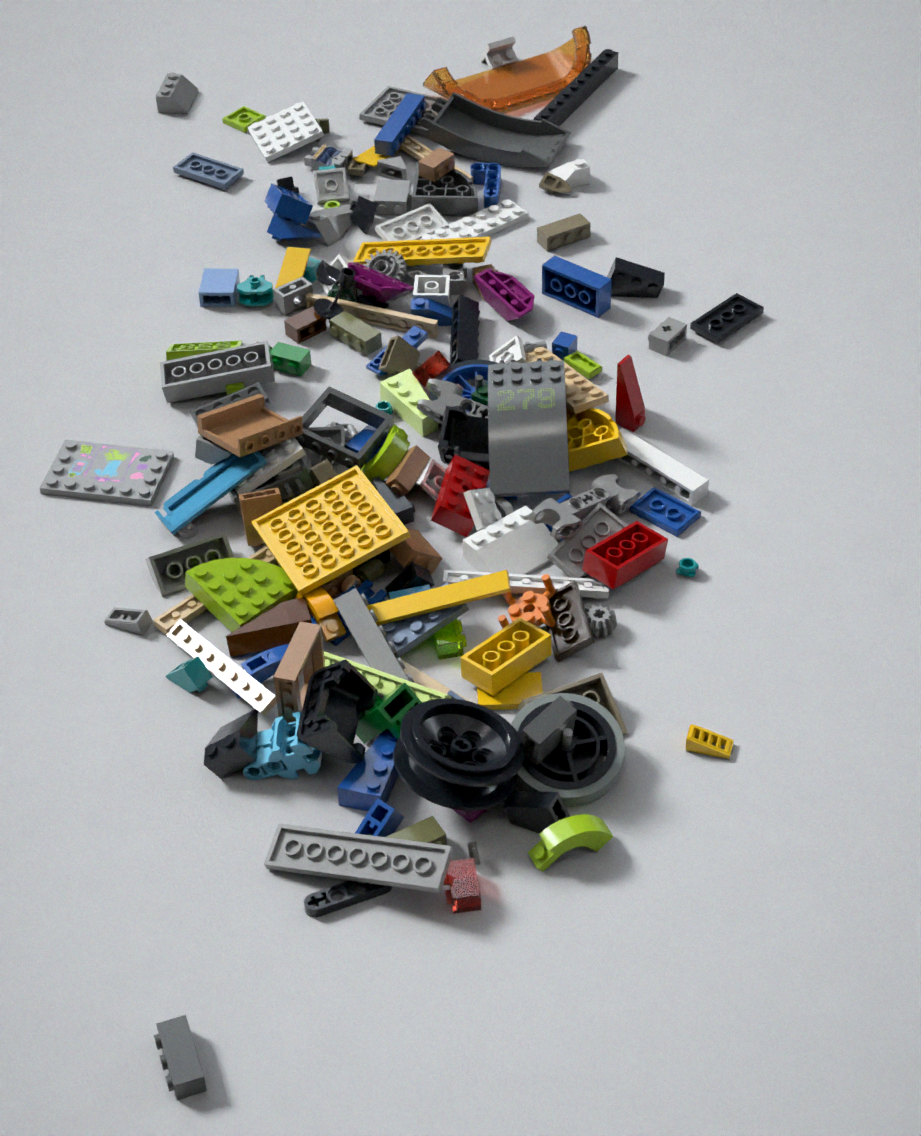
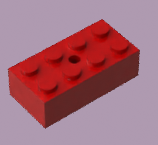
[431,455,490,537]
[582,521,668,589]

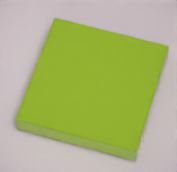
[222,106,266,133]

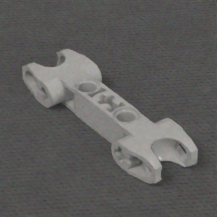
[417,379,488,424]
[529,474,641,539]

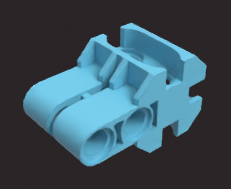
[243,711,322,780]

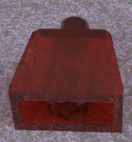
[412,350,451,388]

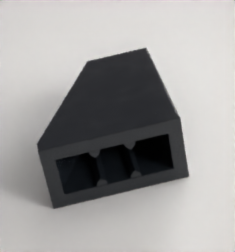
[502,791,570,834]

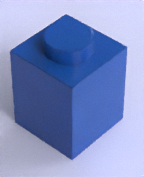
[552,331,578,361]

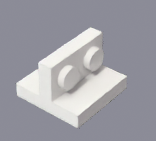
[479,36,518,70]

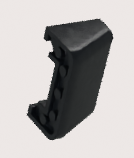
[438,405,490,470]
[297,659,378,764]

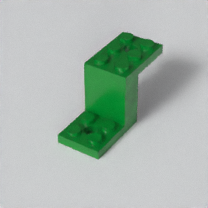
[356,683,422,744]

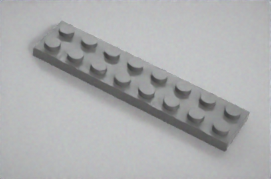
[264,824,454,893]

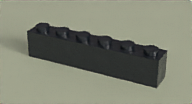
[449,294,480,366]

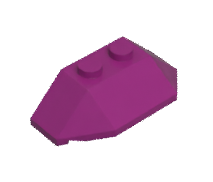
[348,262,414,303]
[474,268,535,321]

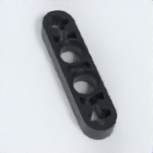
[304,880,393,918]

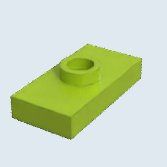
[564,351,602,379]

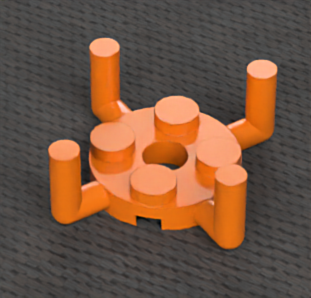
[498,574,556,629]

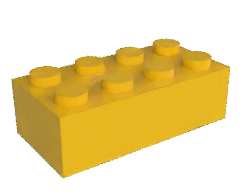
[460,617,552,696]

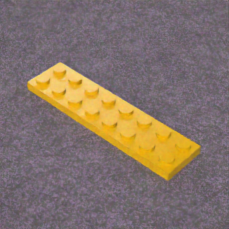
[353,237,492,266]

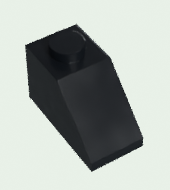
[350,196,377,234]
[385,562,435,598]

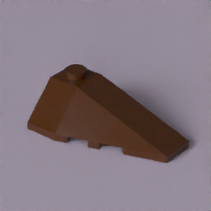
[226,597,312,657]

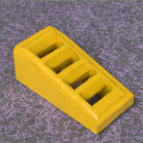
[685,724,734,759]

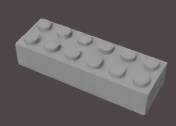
[160,341,275,403]

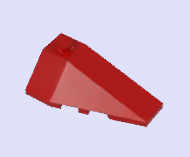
[615,355,646,432]

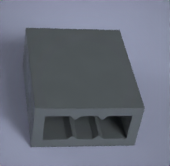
[521,696,577,766]

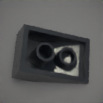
[204,709,258,779]

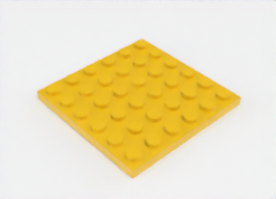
[251,465,411,596]

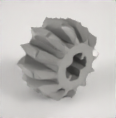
[585,604,617,638]

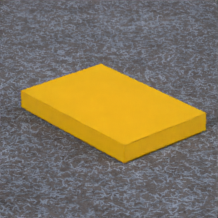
[477,672,543,710]

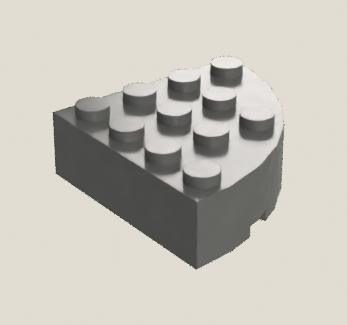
[412,162,478,216]

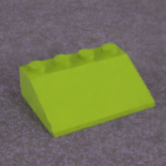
[166,340,243,361]

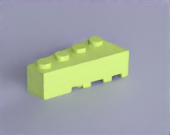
[380,369,438,437]

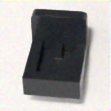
[276,176,299,194]

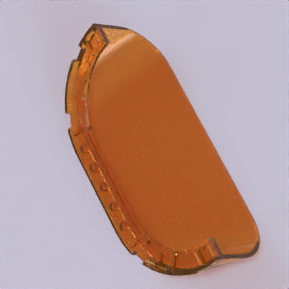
[423,26,592,114]

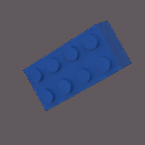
[264,183,313,225]
[542,255,612,318]

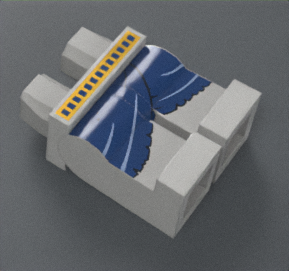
[305,144,353,172]

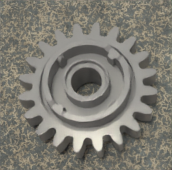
[363,249,407,282]

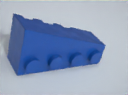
[337,728,398,811]

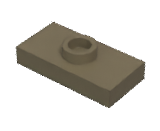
[348,156,368,176]

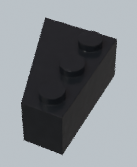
[607,257,665,298]

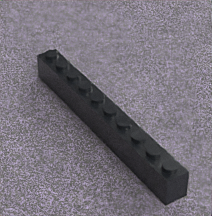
[534,49,618,126]

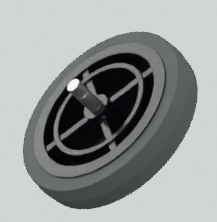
[511,693,625,807]

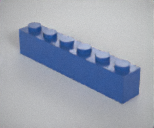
[374,93,427,156]

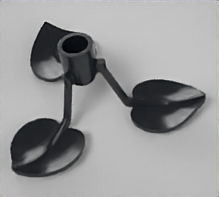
[313,260,389,319]

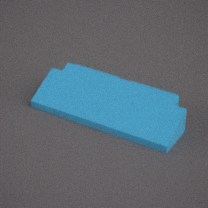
[155,451,267,535]

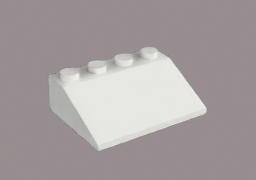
[463,506,559,575]

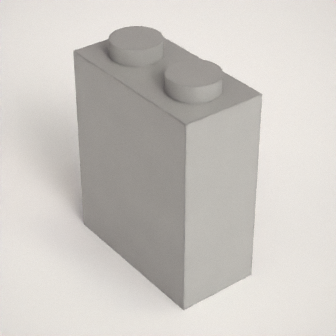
[373,179,411,216]

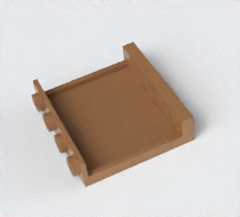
[197,394,303,457]

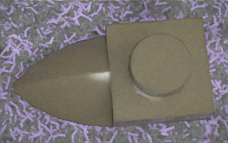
[539,171,572,194]

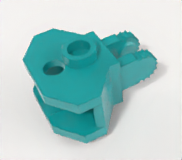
[237,275,274,306]

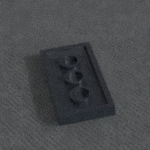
[690,293,764,344]

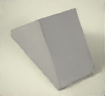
[377,156,407,180]

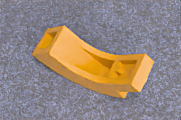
[295,586,346,642]

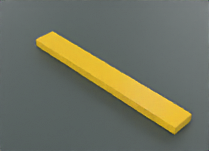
[366,570,511,626]

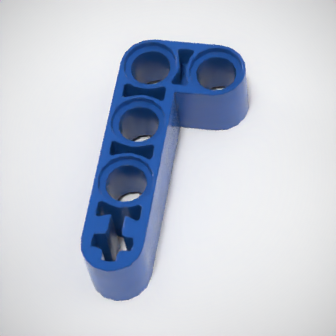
[470,163,501,209]

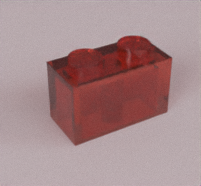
[443,858,481,914]

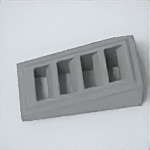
[104,607,153,635]

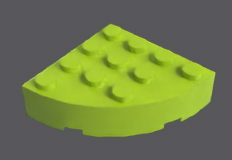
[185,558,298,632]

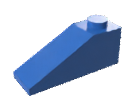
[267,214,321,241]
[411,298,452,326]
[355,798,404,837]

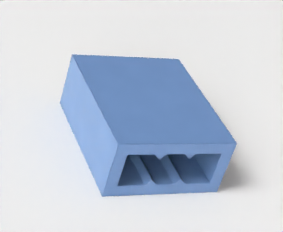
[198,269,240,307]

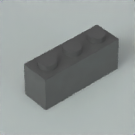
[154,1015,207,1100]

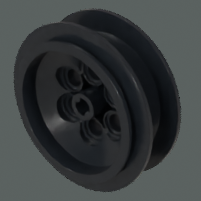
[393,698,525,811]

